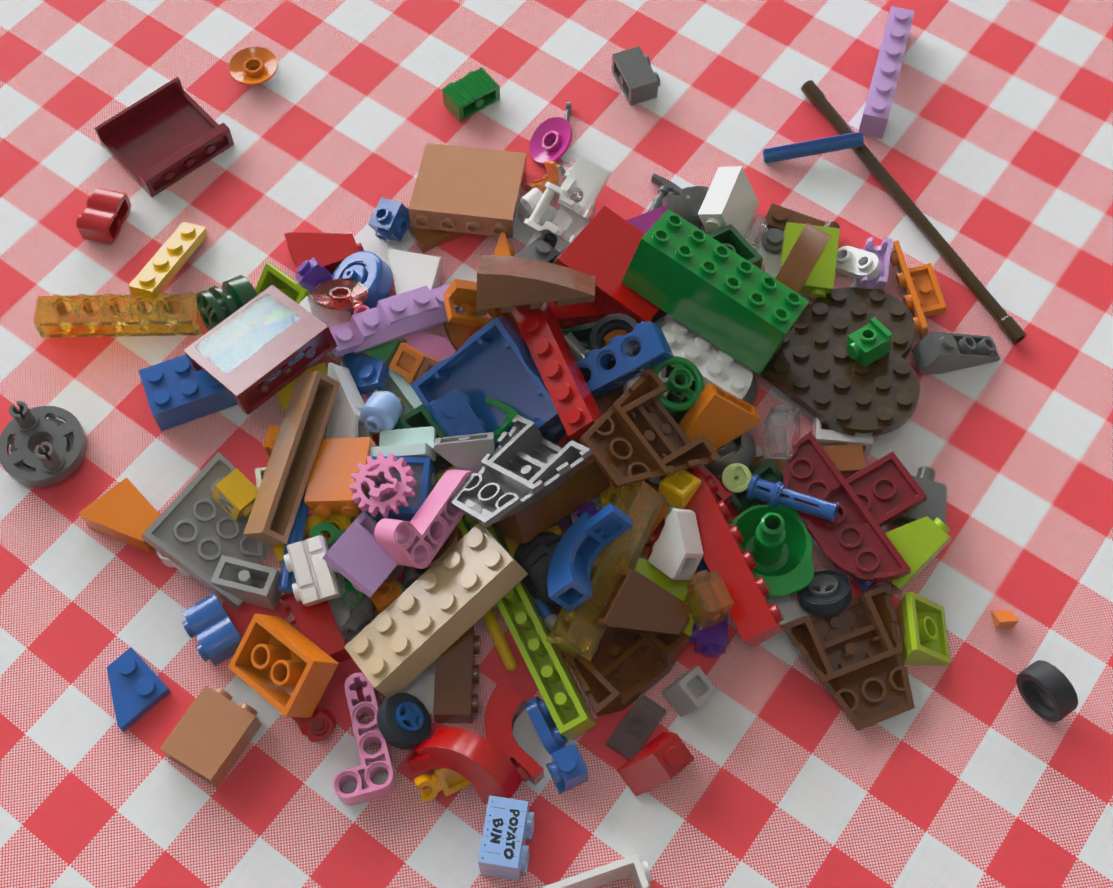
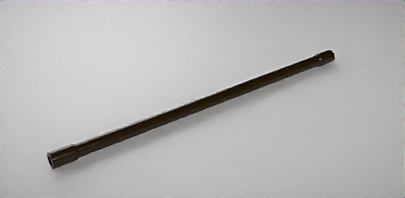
[801,80,1027,345]

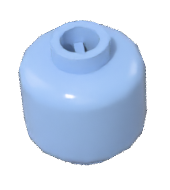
[360,391,403,433]

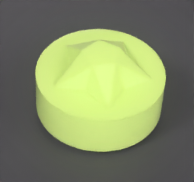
[722,463,752,492]

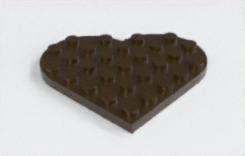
[760,287,920,436]

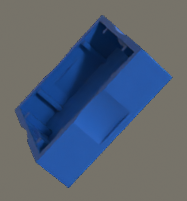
[410,317,561,449]

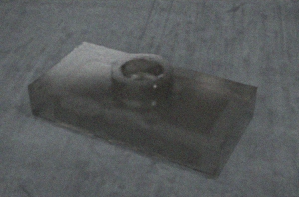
[606,693,667,760]

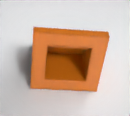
[991,610,1019,629]

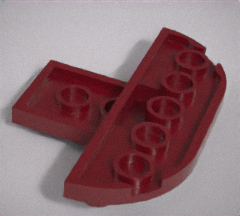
[783,432,927,582]

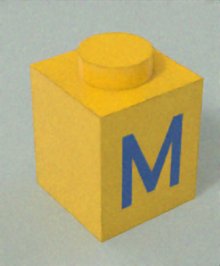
[211,468,258,521]

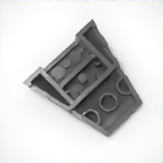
[450,414,593,527]

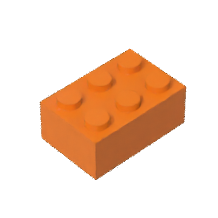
[228,614,339,718]

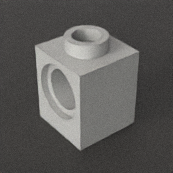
[662,666,717,717]

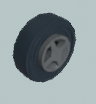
[797,570,852,616]

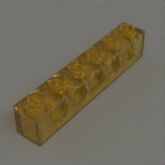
[33,292,204,338]

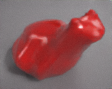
[291,707,336,742]

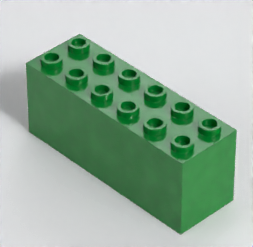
[621,209,809,375]

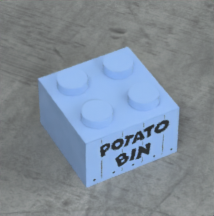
[478,795,535,881]

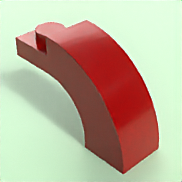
[484,679,544,786]

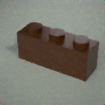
[433,625,480,723]

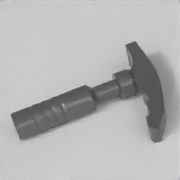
[648,173,683,212]

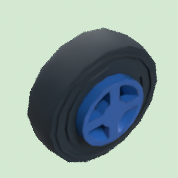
[377,693,431,749]

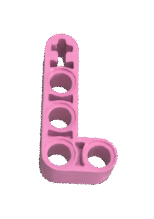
[374,469,476,569]
[333,672,396,806]

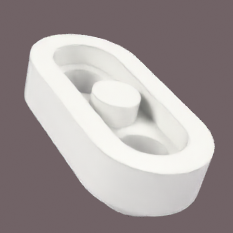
[836,246,882,281]

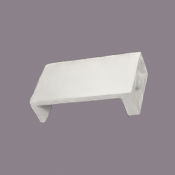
[541,854,653,888]

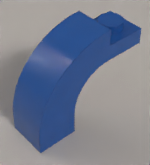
[547,503,633,612]

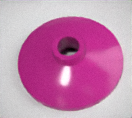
[529,117,572,164]

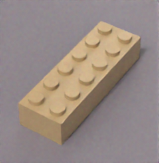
[344,522,528,697]

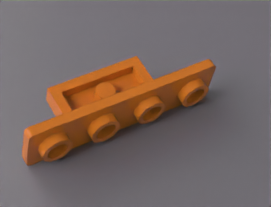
[890,240,947,340]

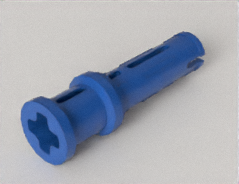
[746,474,839,522]

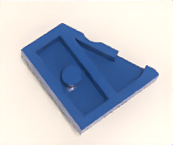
[341,352,389,395]
[107,647,171,732]

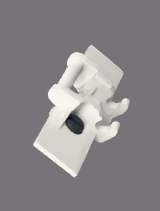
[524,155,611,252]

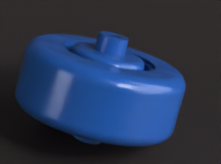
[330,251,393,316]

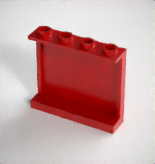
[555,205,660,332]

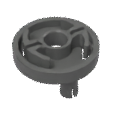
[0,401,87,487]

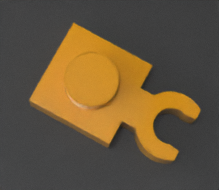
[414,768,471,802]

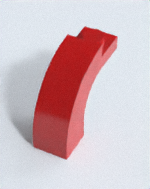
[407,727,523,805]

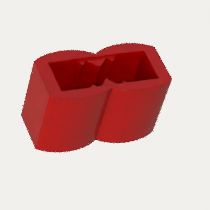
[76,188,131,244]

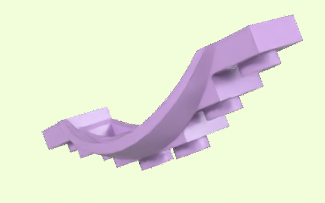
[329,284,468,357]

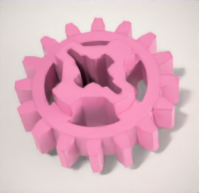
[349,452,416,518]

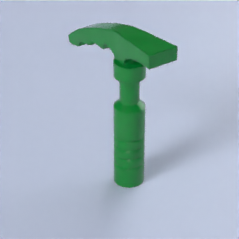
[485,398,525,446]

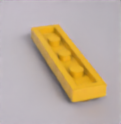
[129,222,208,300]

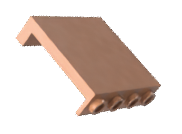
[408,143,527,238]

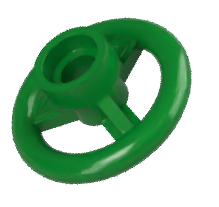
[652,356,704,411]

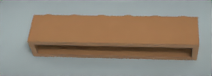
[243,370,340,546]

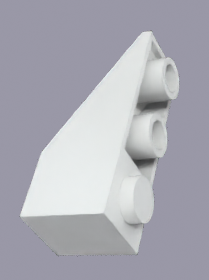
[326,363,372,439]

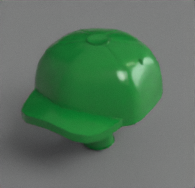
[731,504,814,598]

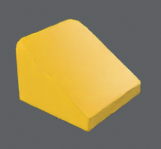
[659,470,701,509]

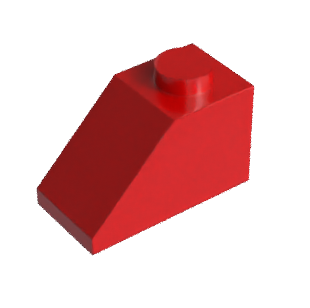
[617,731,695,796]

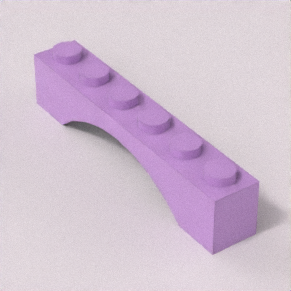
[858,6,915,139]

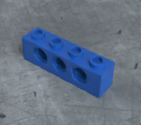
[576,321,674,400]

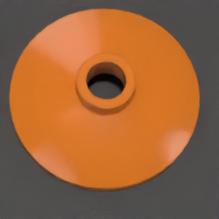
[229,47,278,86]

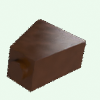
[593,568,693,635]

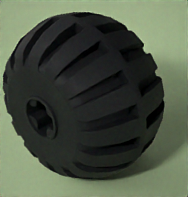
[513,532,561,605]

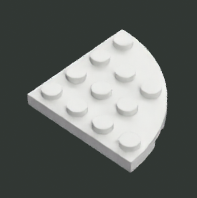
[661,318,753,400]

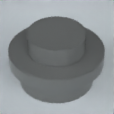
[761,229,784,254]

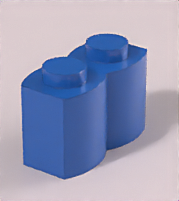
[182,593,242,666]

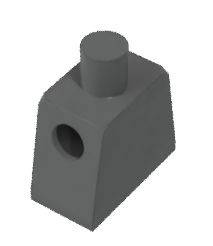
[886,467,947,528]

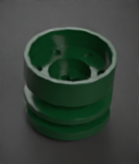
[196,275,266,332]

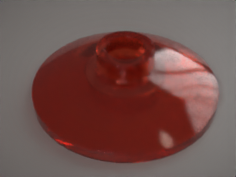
[312,278,368,311]

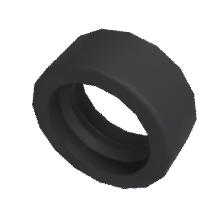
[589,313,641,369]
[1016,660,1078,723]

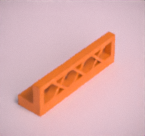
[443,278,521,333]

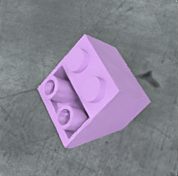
[322,512,398,598]

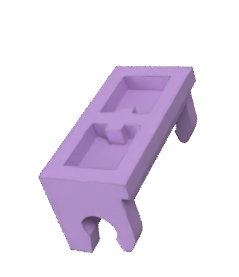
[855,237,893,291]

